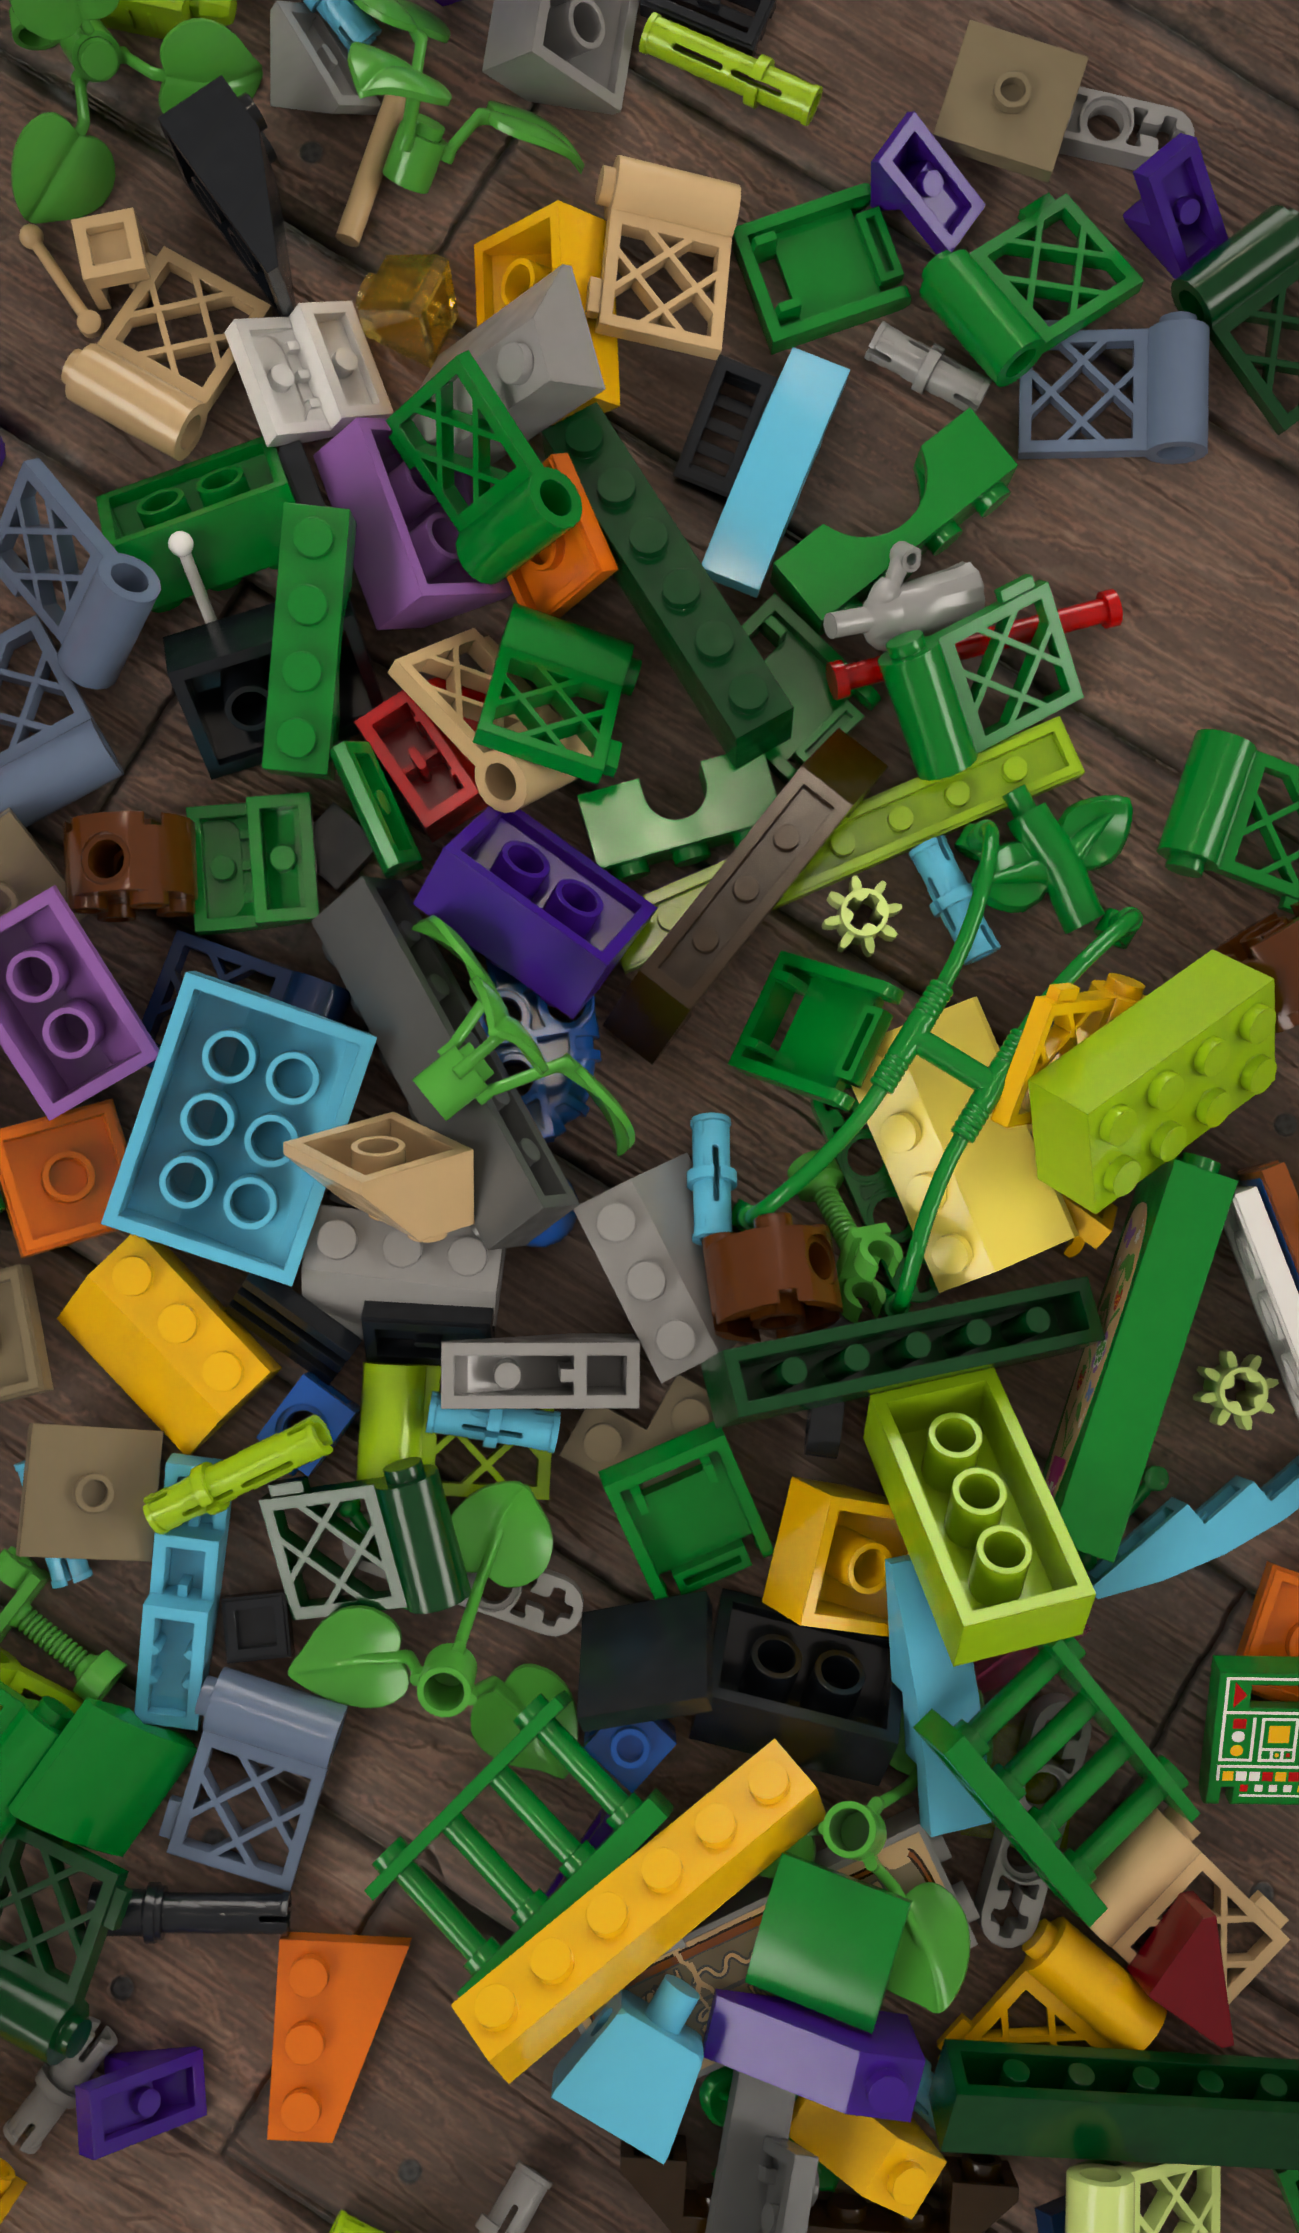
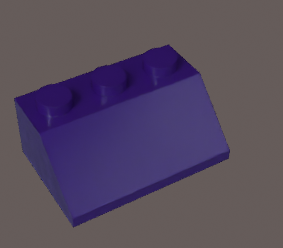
[413,806,657,1019]

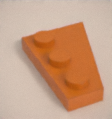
[267,1932,412,2143]

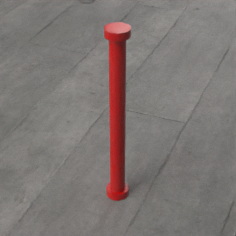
[826,589,1123,700]

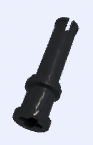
[86,1881,292,1944]

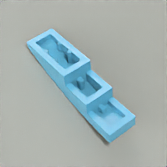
[701,347,850,598]
[134,1453,232,1731]
[1087,1455,1299,1599]
[885,1554,991,1837]

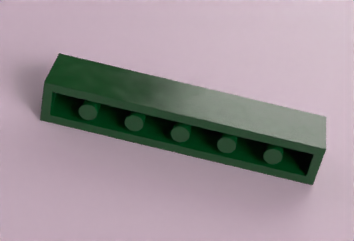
[541,402,794,769]
[701,1276,1105,1429]
[928,2039,1299,2170]

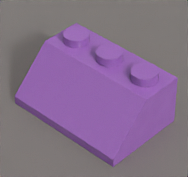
[313,417,513,630]
[0,885,159,1121]

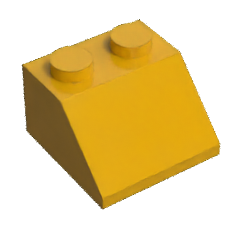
[762,1476,909,1637]

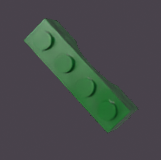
[770,407,1018,636]
[262,502,357,780]

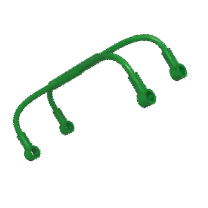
[732,819,1143,1317]

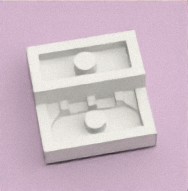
[224,301,394,447]

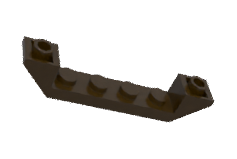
[602,728,889,1065]
[620,2135,1019,2233]

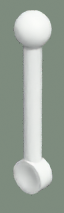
[168,531,217,624]

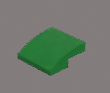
[330,741,424,880]
[186,792,320,936]
[7,1697,198,1857]
[745,1851,913,2034]

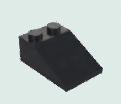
[158,75,296,317]

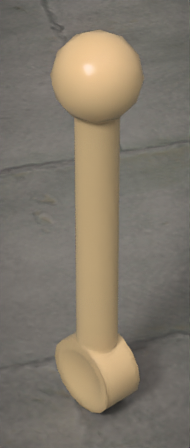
[19,223,104,338]

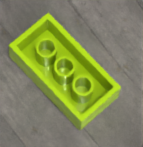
[1028,949,1277,1214]
[863,1367,1096,1667]

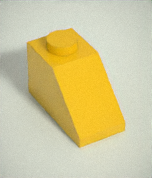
[789,2096,947,2220]

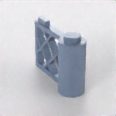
[1018,311,1210,464]
[0,458,161,690]
[0,614,124,828]
[159,1666,349,1892]

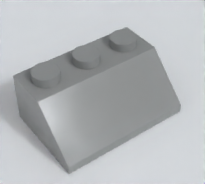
[482,0,639,115]
[412,264,605,465]
[573,1153,761,1383]
[301,1204,506,1339]

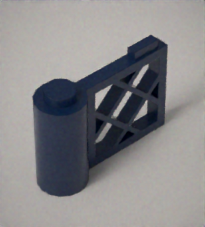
[142,930,351,1069]

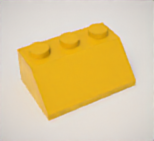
[474,200,620,426]
[57,1234,282,1455]

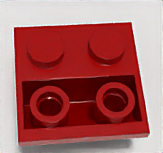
[354,677,489,843]

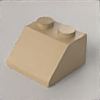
[283,1112,474,1243]

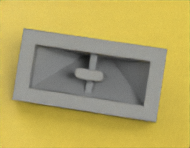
[270,1,381,115]

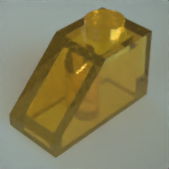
[356,254,459,369]

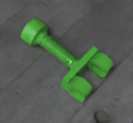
[787,1149,903,1323]
[0,1546,128,1701]

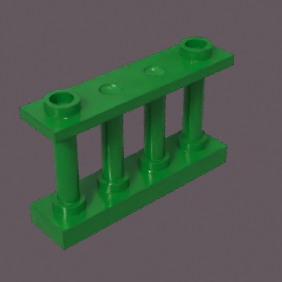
[913,1637,1200,1928]
[364,1690,674,1997]

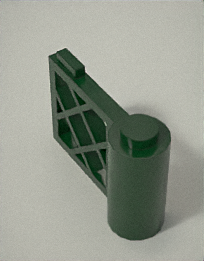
[1171,205,1299,435]
[258,1457,471,1621]
[0,1820,133,2066]

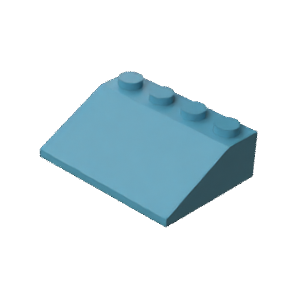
[101,971,377,1286]

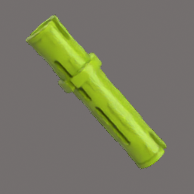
[639,12,823,126]
[143,1414,333,1535]

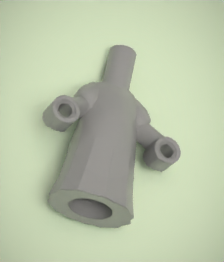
[823,541,985,653]

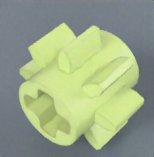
[822,876,902,957]
[1193,1350,1279,1430]

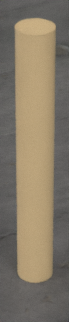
[335,95,406,247]

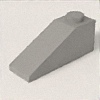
[441,1333,640,1409]

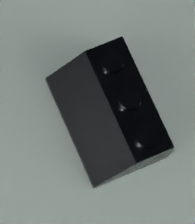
[163,595,384,780]
[689,1588,903,1786]

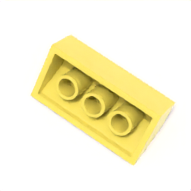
[851,996,1079,1293]

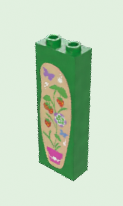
[1042,1152,1238,1563]

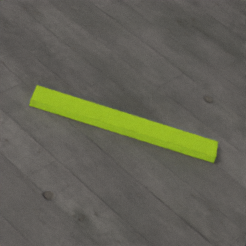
[619,716,1085,974]

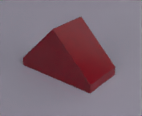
[1127,1890,1234,2048]

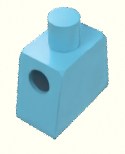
[551,1974,704,2165]

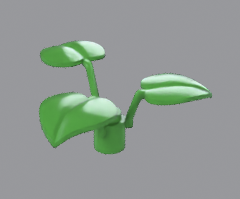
[9,0,263,224]
[347,0,585,194]
[411,915,635,1156]
[288,1481,578,1779]
[759,1689,993,2014]

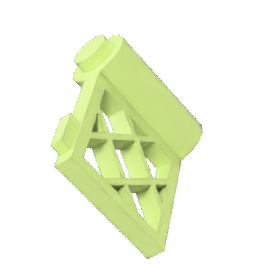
[1065,2162,1221,2233]

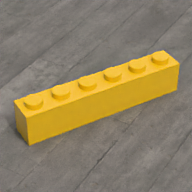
[451,1738,826,2084]

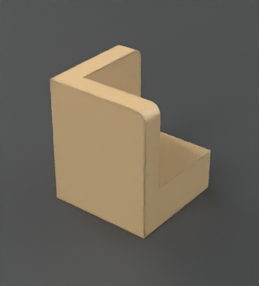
[71,207,151,311]

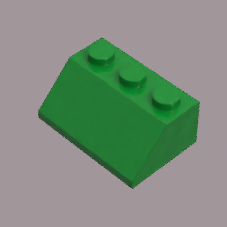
[96,436,297,613]

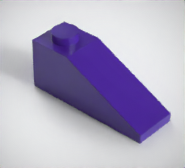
[703,1988,926,2122]

